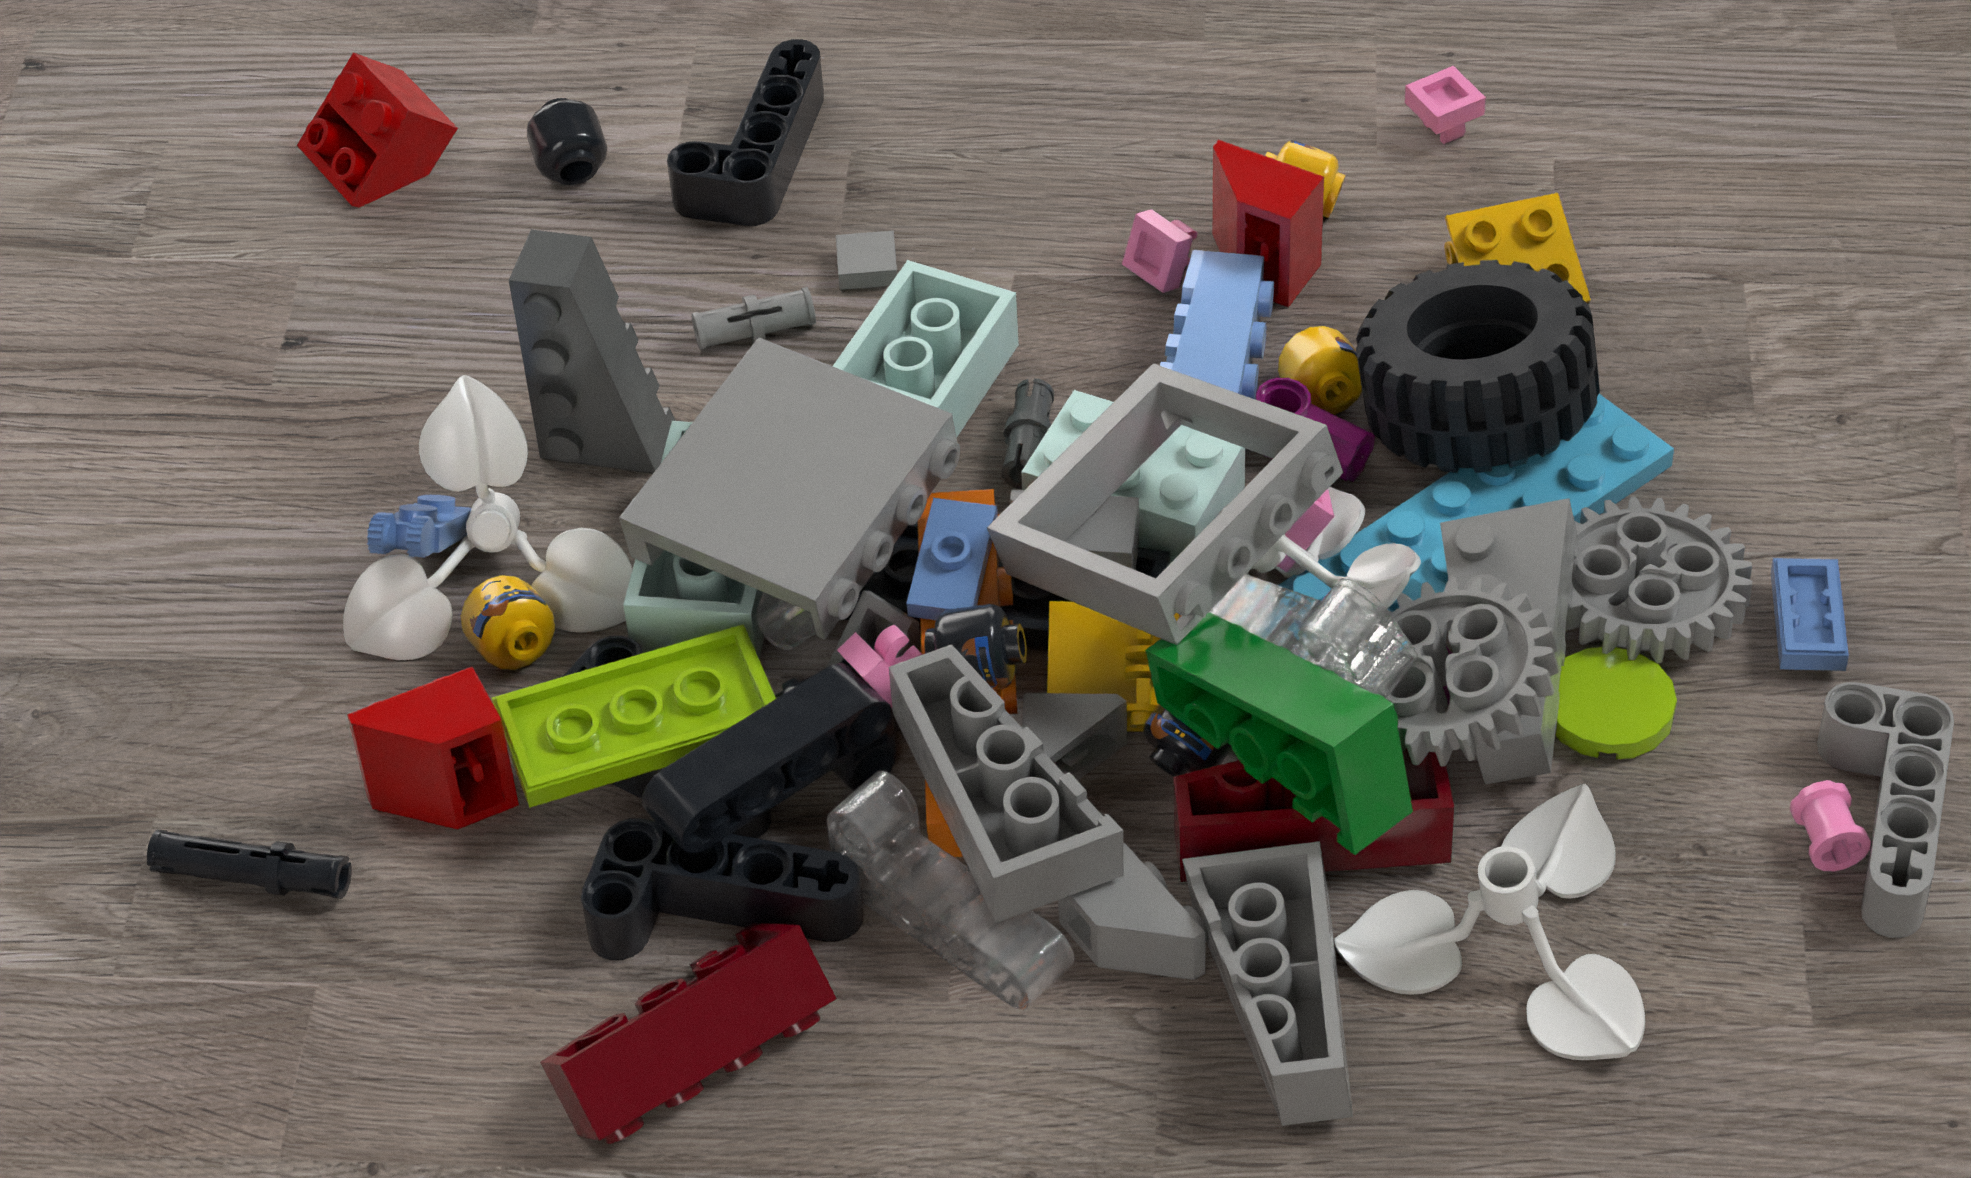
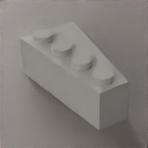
[1440,498,1579,784]
[889,644,1124,923]
[1182,841,1353,1126]

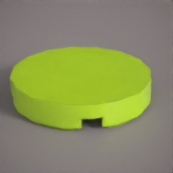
[1555,647,1677,760]

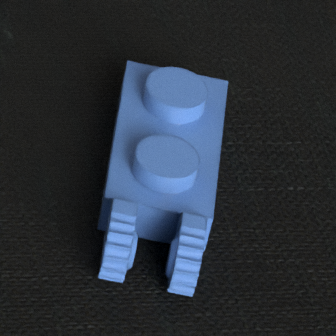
[367,495,472,558]

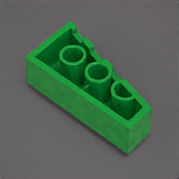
[1145,612,1413,855]

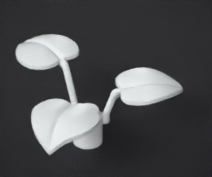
[343,375,633,660]
[1215,487,1421,639]
[1334,784,1645,1060]

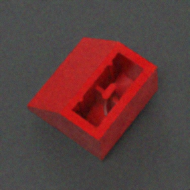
[296,52,458,208]
[1212,139,1324,308]
[347,666,519,830]

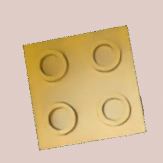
[1444,193,1591,303]
[1047,601,1180,732]

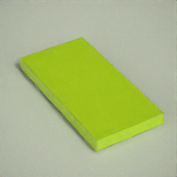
[491,624,776,808]

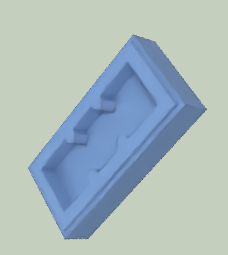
[906,498,998,620]
[1771,558,1849,671]

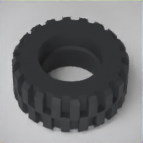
[1356,260,1600,473]

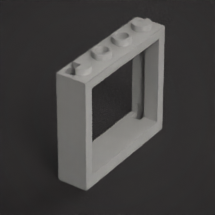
[987,363,1343,645]

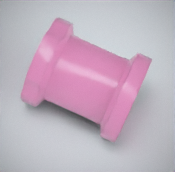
[1790,780,1871,872]

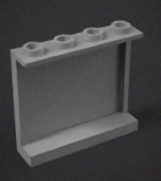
[619,337,960,640]

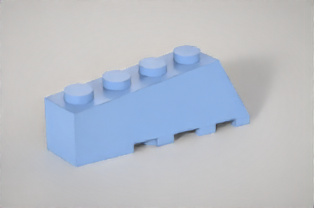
[1160,250,1274,399]

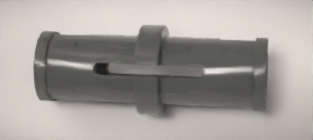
[1001,378,1054,489]

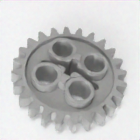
[1566,497,1753,663]
[1338,577,1560,766]

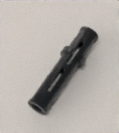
[147,829,352,899]

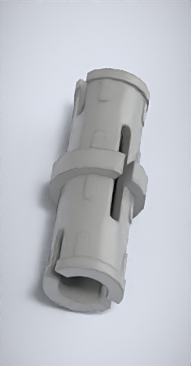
[691,287,816,350]

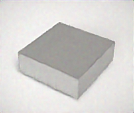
[836,230,897,290]

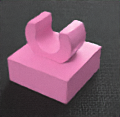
[1405,66,1486,144]
[1122,209,1198,293]
[837,625,923,708]

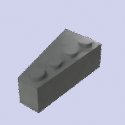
[509,229,676,474]

